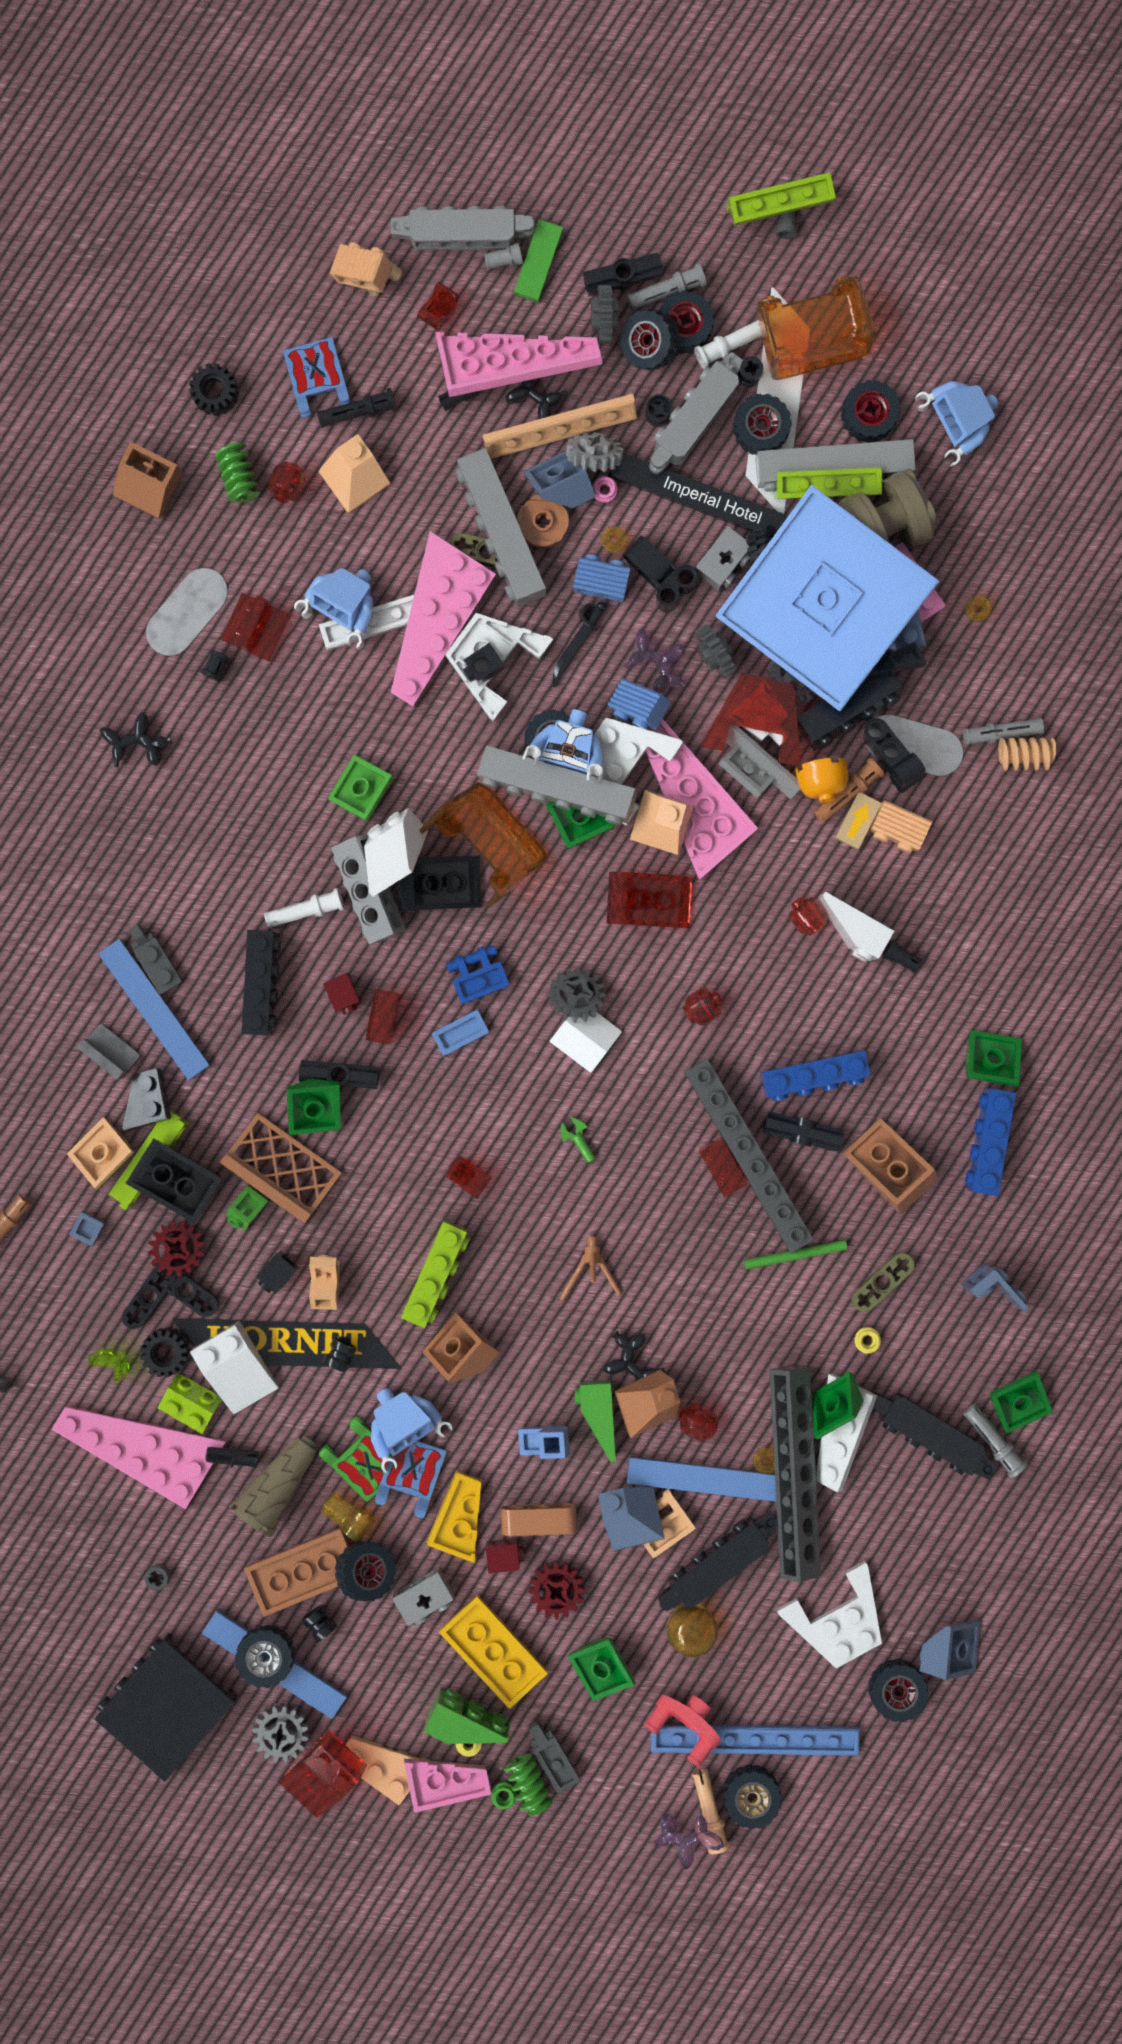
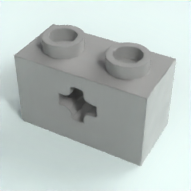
[695,526,751,592]
[392,1567,455,1626]

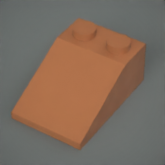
[843,1118,939,1215]

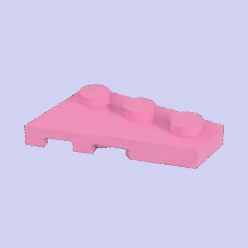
[404,1759,491,1813]

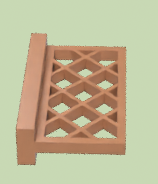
[220,1113,342,1224]

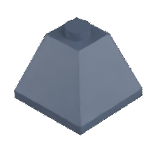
[524,451,596,508]
[598,1487,665,1551]
[920,1620,981,1680]

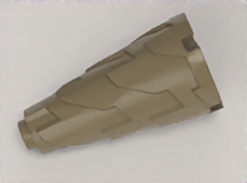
[229,1435,316,1538]

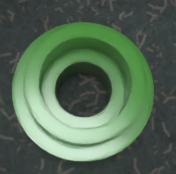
[491,1782,517,1809]

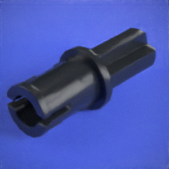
[205,1446,259,1468]

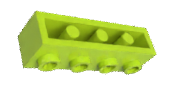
[401,1220,470,1329]

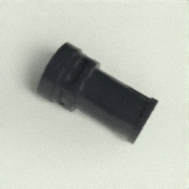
[437,391,478,411]
[881,939,923,973]

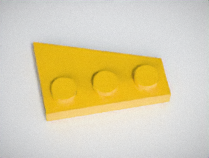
[426,1470,481,1563]

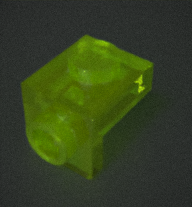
[88,1348,129,1382]

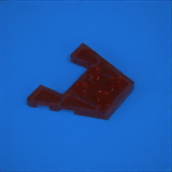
[701,673,801,767]

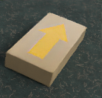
[834,792,882,850]

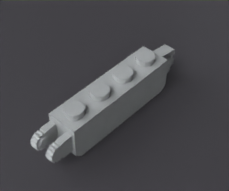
[391,206,535,251]
[649,352,743,475]

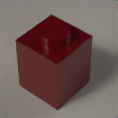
[323,973,361,1015]
[486,1538,525,1574]

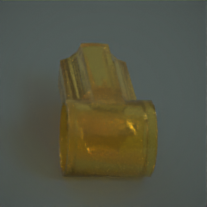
[320,1492,375,1543]

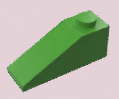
[575,1379,616,1462]

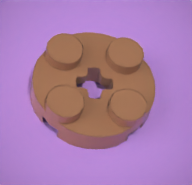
[517,495,569,549]

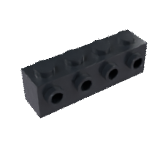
[797,672,902,751]
[241,930,281,1036]

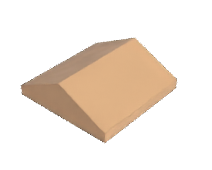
[67,1117,134,1189]

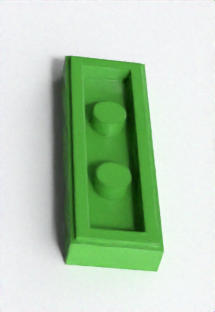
[514,219,563,303]

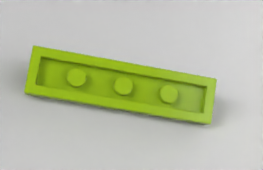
[726,172,836,226]
[774,467,882,499]
[108,1109,190,1211]

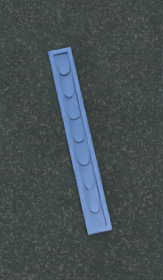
[651,1724,860,1756]

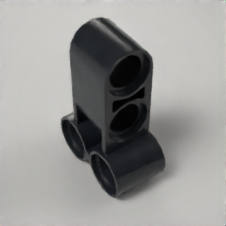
[622,535,698,612]
[863,718,926,793]

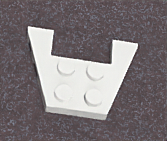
[445,613,553,722]
[591,718,684,825]
[776,1560,882,1668]

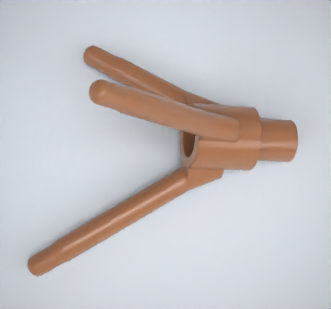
[560,1237,621,1301]

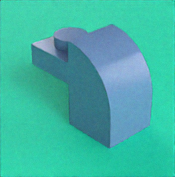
[518,1425,570,1459]

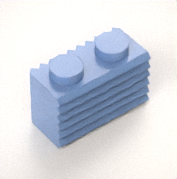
[573,554,630,603]
[608,679,671,730]

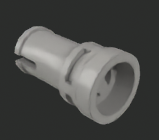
[484,243,523,270]

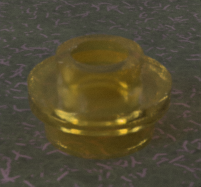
[601,526,627,553]
[965,595,992,622]
[753,1447,775,1474]

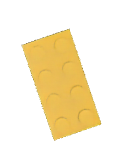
[439,1594,548,1709]

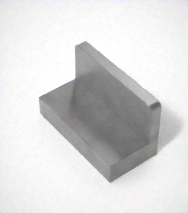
[77,1024,141,1080]

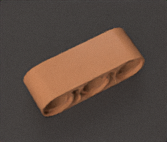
[501,1503,577,1536]

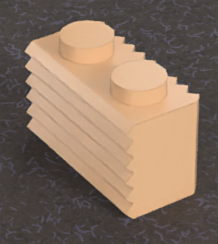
[329,243,393,293]
[869,800,932,854]

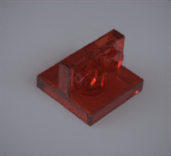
[221,592,290,662]

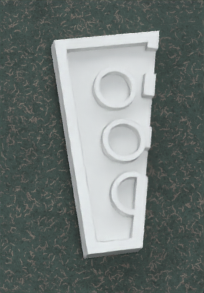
[816,1374,877,1492]

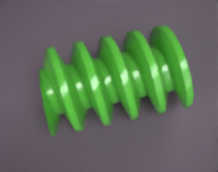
[215,442,260,502]
[503,1753,552,1816]

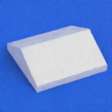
[550,1013,622,1073]

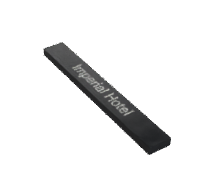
[611,453,788,532]

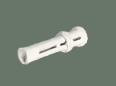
[694,316,772,369]
[264,888,345,929]

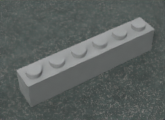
[755,439,916,492]
[455,448,546,608]
[477,745,637,825]

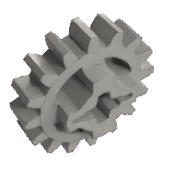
[566,432,623,472]
[252,1703,310,1763]

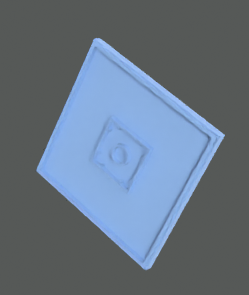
[715,485,939,711]

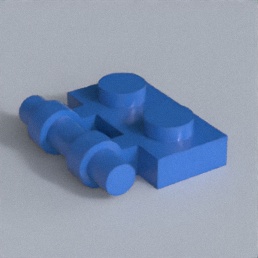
[446,945,510,1004]

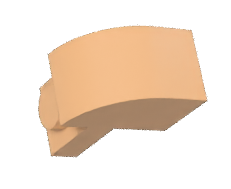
[309,1255,340,1310]

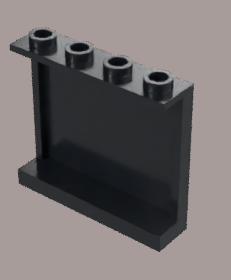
[94,1633,238,1782]

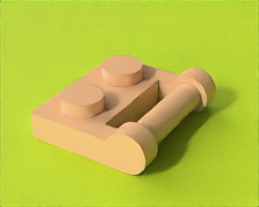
[643,1489,696,1559]

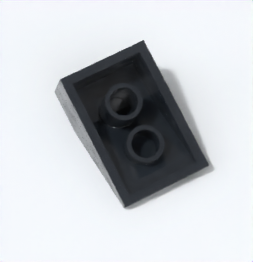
[397,856,482,911]
[125,1138,222,1223]

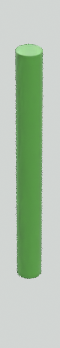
[744,1240,847,1270]

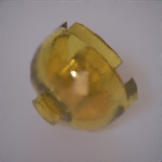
[666,1604,718,1658]

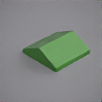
[328,755,394,821]

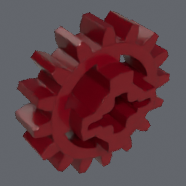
[148,1221,205,1278]
[528,1560,585,1620]

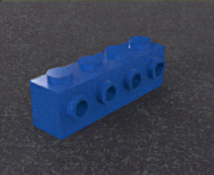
[760,1051,871,1102]
[965,1088,1016,1196]

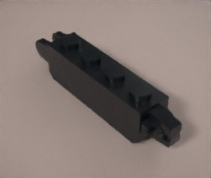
[872,1391,997,1480]
[658,1511,778,1611]

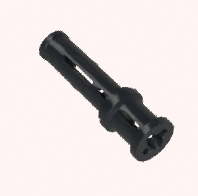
[317,388,397,428]

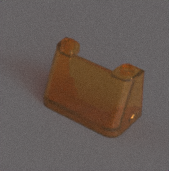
[756,275,876,380]

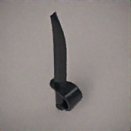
[553,601,606,687]

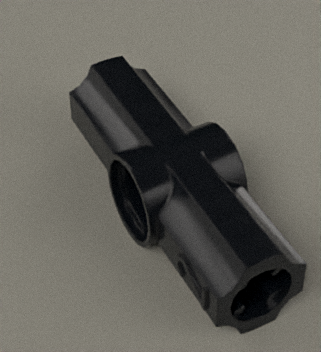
[583,252,664,297]
[299,1060,380,1089]
[762,1111,844,1152]

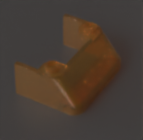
[419,783,546,908]

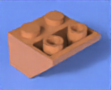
[113,442,183,519]

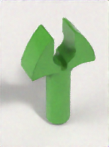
[561,1117,596,1163]

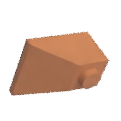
[422,1313,500,1383]
[615,1370,680,1438]

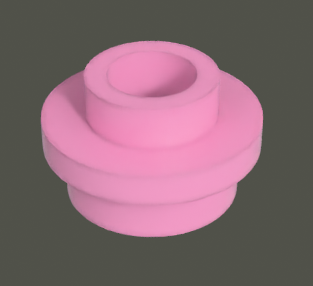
[592,476,618,503]

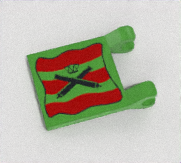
[319,1416,391,1502]

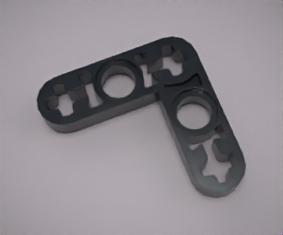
[122,1264,220,1329]

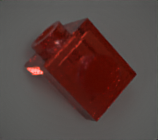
[417,282,459,331]
[445,1156,492,1199]

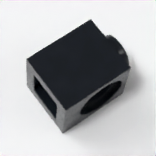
[462,642,505,686]
[256,1251,299,1294]

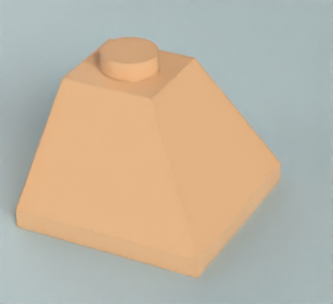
[319,434,391,514]
[630,790,694,855]

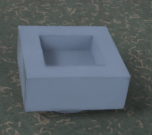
[69,1211,106,1247]

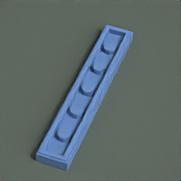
[98,939,210,1080]
[626,1456,776,1502]
[202,1609,347,1719]

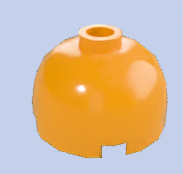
[795,758,848,803]

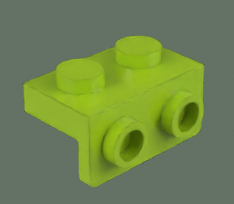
[158,1373,222,1434]

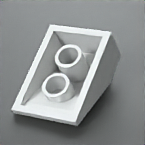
[364,808,428,896]
[817,892,894,962]
[190,1321,279,1414]

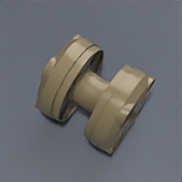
[837,469,936,549]

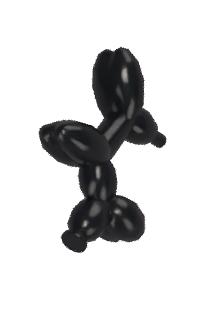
[506,379,568,419]
[100,712,173,768]
[603,1330,666,1381]

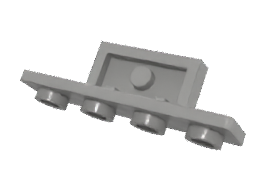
[714,717,800,799]

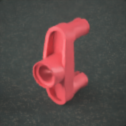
[644,1695,721,1768]

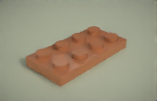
[244,1527,349,1617]

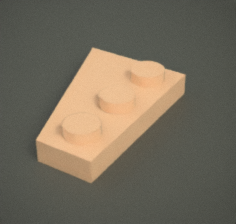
[336,1735,430,1805]

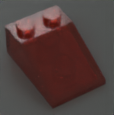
[606,872,692,928]
[278,1730,367,1818]

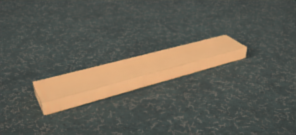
[483,394,637,459]

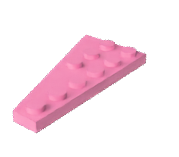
[435,332,602,397]
[391,531,496,707]
[645,719,758,880]
[52,1405,227,1509]

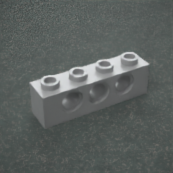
[331,834,407,945]

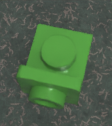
[225,1185,268,1231]

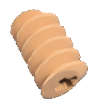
[998,738,1056,771]

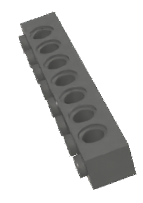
[684,1059,814,1253]
[770,1365,821,1583]

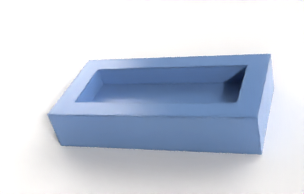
[432,1009,490,1056]

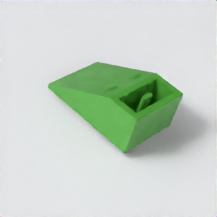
[423,1688,510,1744]

